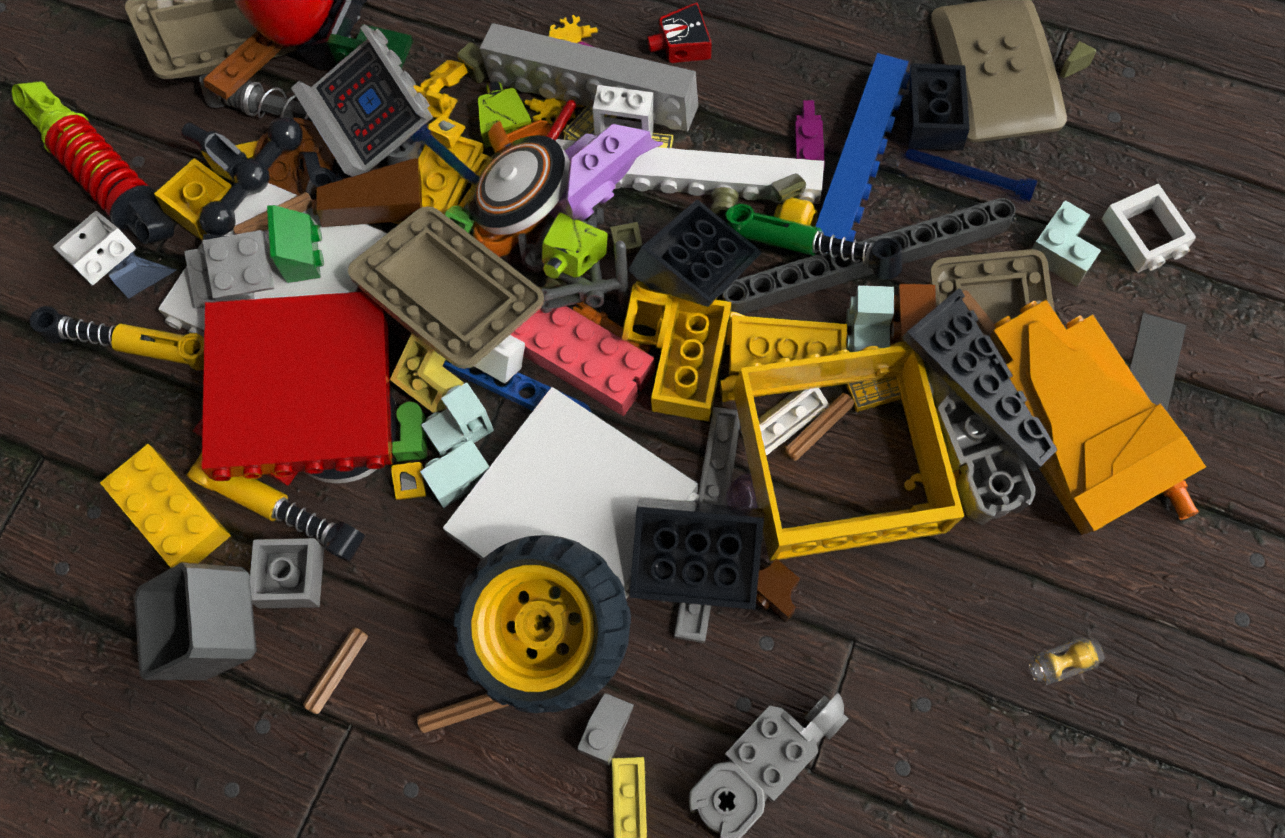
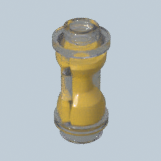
[1029,637,1105,686]

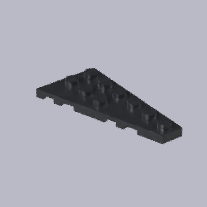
[902,288,1057,472]

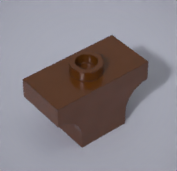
[756,559,800,623]

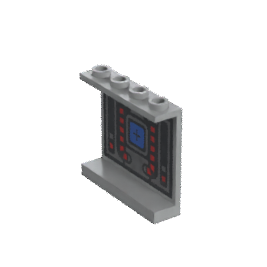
[291,24,433,177]

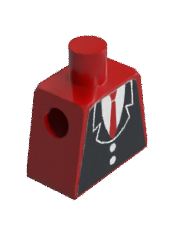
[647,3,712,63]

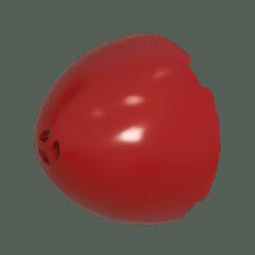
[234,0,334,47]

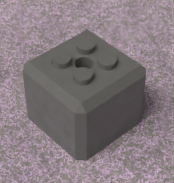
[134,562,257,680]

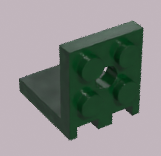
[327,24,413,69]

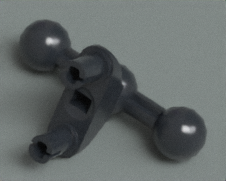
[181,117,303,235]

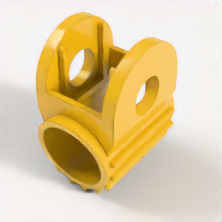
[621,281,673,349]

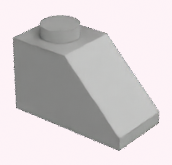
[578,693,634,766]

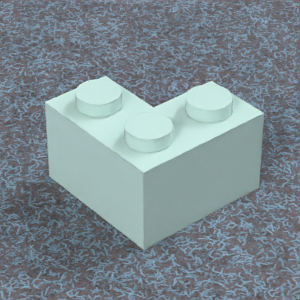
[1032,200,1101,286]
[846,286,894,352]
[422,382,494,457]

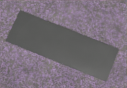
[1130,313,1186,411]

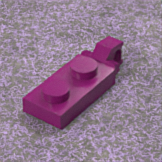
[795,100,825,172]

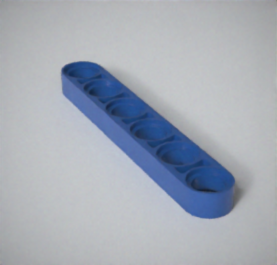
[443,361,591,412]

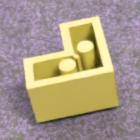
[390,333,464,413]

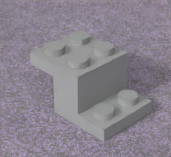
[184,230,274,309]

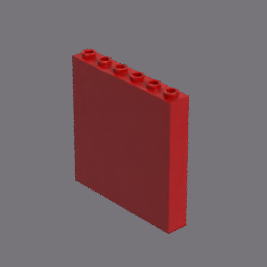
[202,292,392,481]

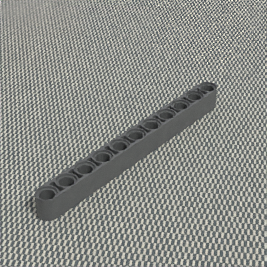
[722,198,1016,314]

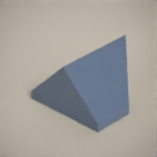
[109,252,177,298]

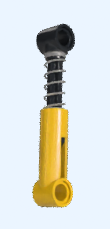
[30,306,204,370]
[186,452,366,563]

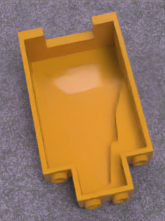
[990,300,1206,535]

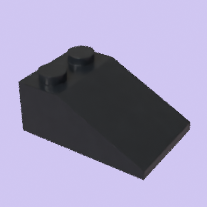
[907,63,970,151]

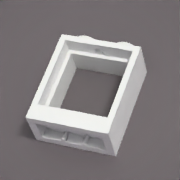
[593,85,653,138]
[1102,184,1196,273]
[53,211,136,285]

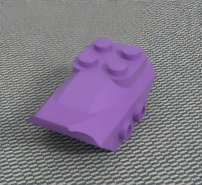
[549,124,663,221]

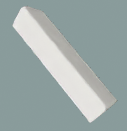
[741,388,829,455]

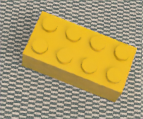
[651,296,731,422]
[100,444,231,568]

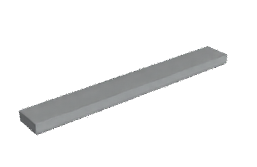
[674,407,740,643]

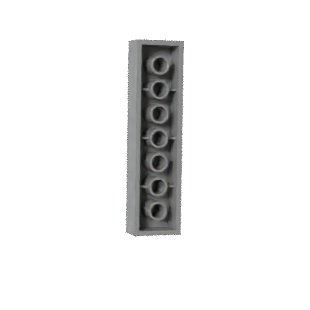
[480,23,698,132]

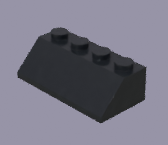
[296,0,367,70]

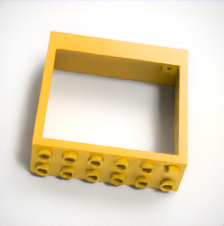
[733,342,964,561]

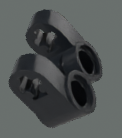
[298,151,352,199]

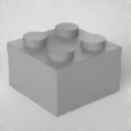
[250,538,324,609]

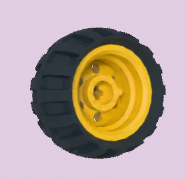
[453,535,631,713]

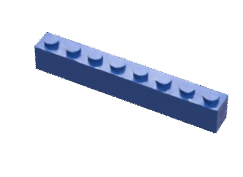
[815,53,910,242]

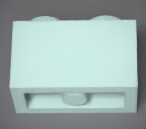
[420,440,489,508]

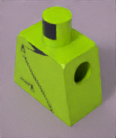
[478,81,532,148]
[542,212,608,279]

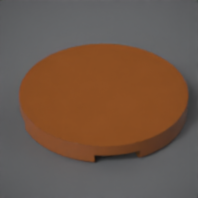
[254,118,337,195]

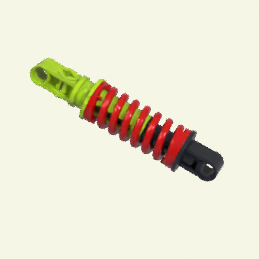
[12,81,174,244]

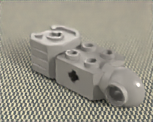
[924,363,1036,525]
[689,693,849,838]

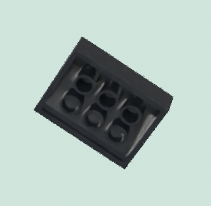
[628,199,762,307]
[629,498,764,610]

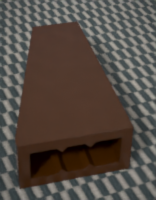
[312,158,423,227]

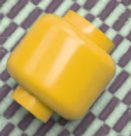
[774,197,818,226]

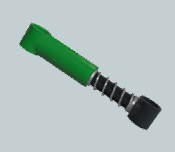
[726,204,902,279]

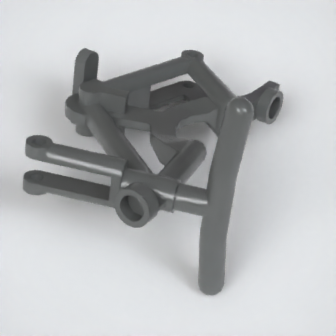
[519,203,630,314]

